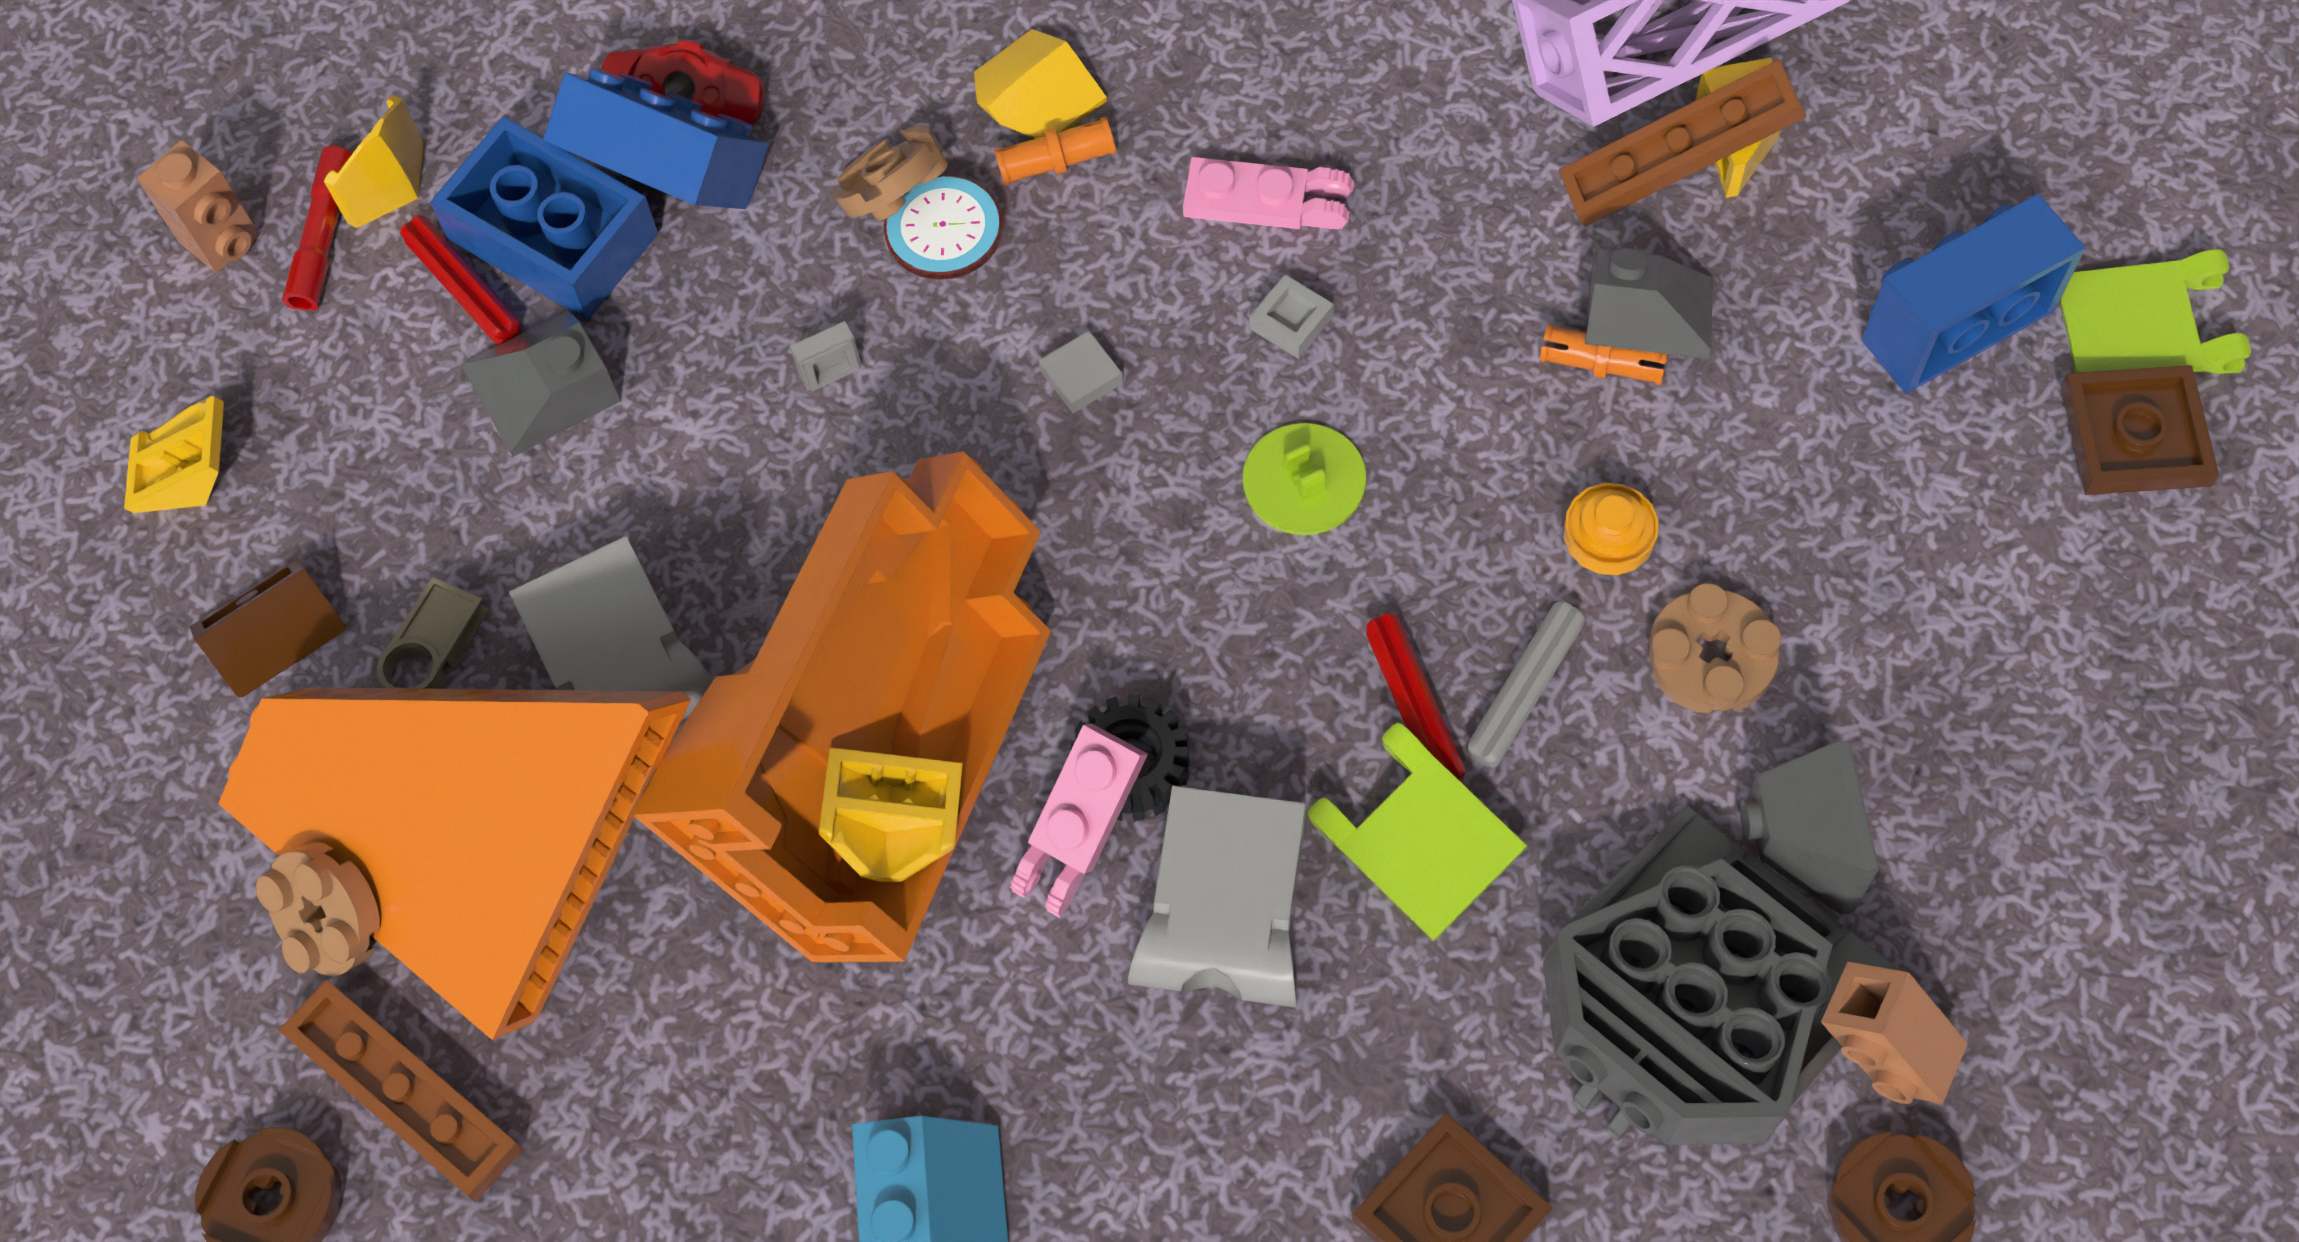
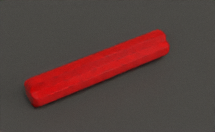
[400,215,523,345]
[1366,613,1466,782]

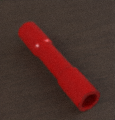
[282,146,353,310]

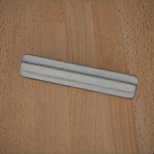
[1467,601,1585,768]

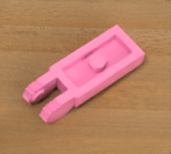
[1183,157,1354,229]
[1010,723,1148,918]

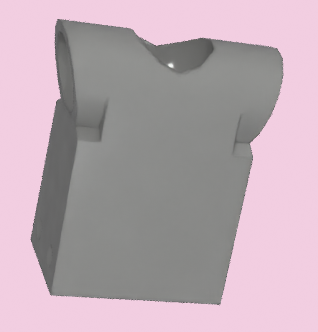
[509,536,714,721]
[1128,786,1306,1008]

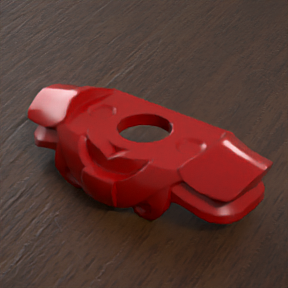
[600,40,765,125]

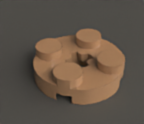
[832,125,948,221]
[1648,583,1781,713]
[256,842,380,976]

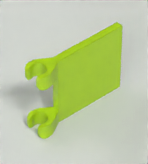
[2059,249,2251,374]
[1307,723,1527,942]

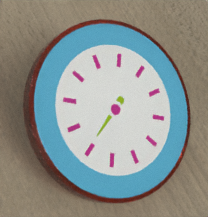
[884,175,1003,280]

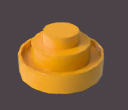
[1563,483,1659,575]

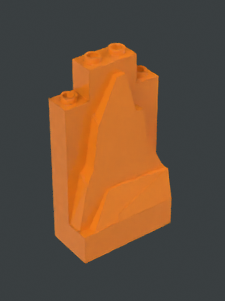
[633,451,1051,962]

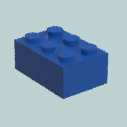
[543,67,770,209]
[430,116,658,321]
[1862,193,2086,394]

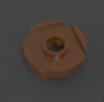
[195,1127,342,1242]
[1827,1132,1976,1242]

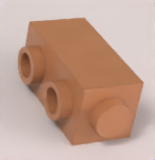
[136,140,260,273]
[1821,962,1968,1104]

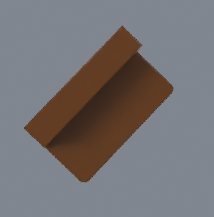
[189,557,345,697]

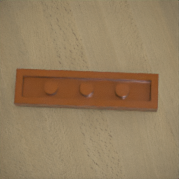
[1559,59,1807,227]
[278,979,523,1203]

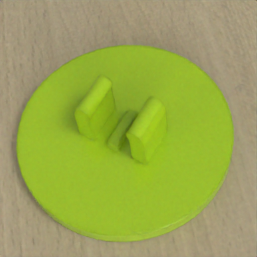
[1243,423,1366,535]

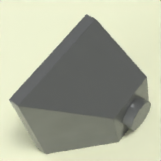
[1585,248,1713,359]
[461,310,621,457]
[1740,740,1879,914]

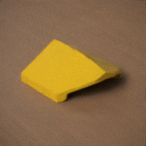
[974,29,1107,139]
[324,95,424,228]
[124,395,224,513]
[819,747,963,882]

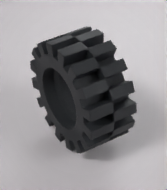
[1071,695,1190,821]

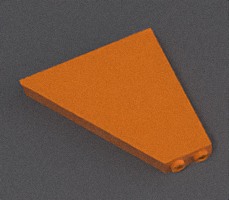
[218,687,691,1040]

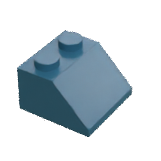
[852,1116,1009,1242]

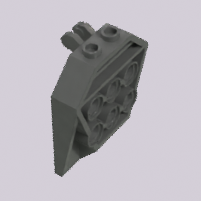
[1543,805,1901,1145]

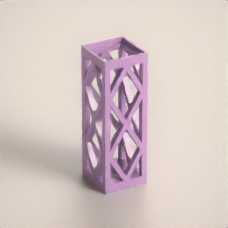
[1512,0,1851,127]

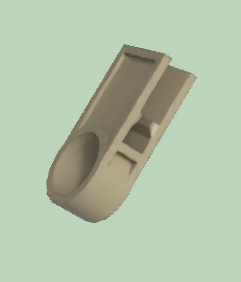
[377,577,489,689]

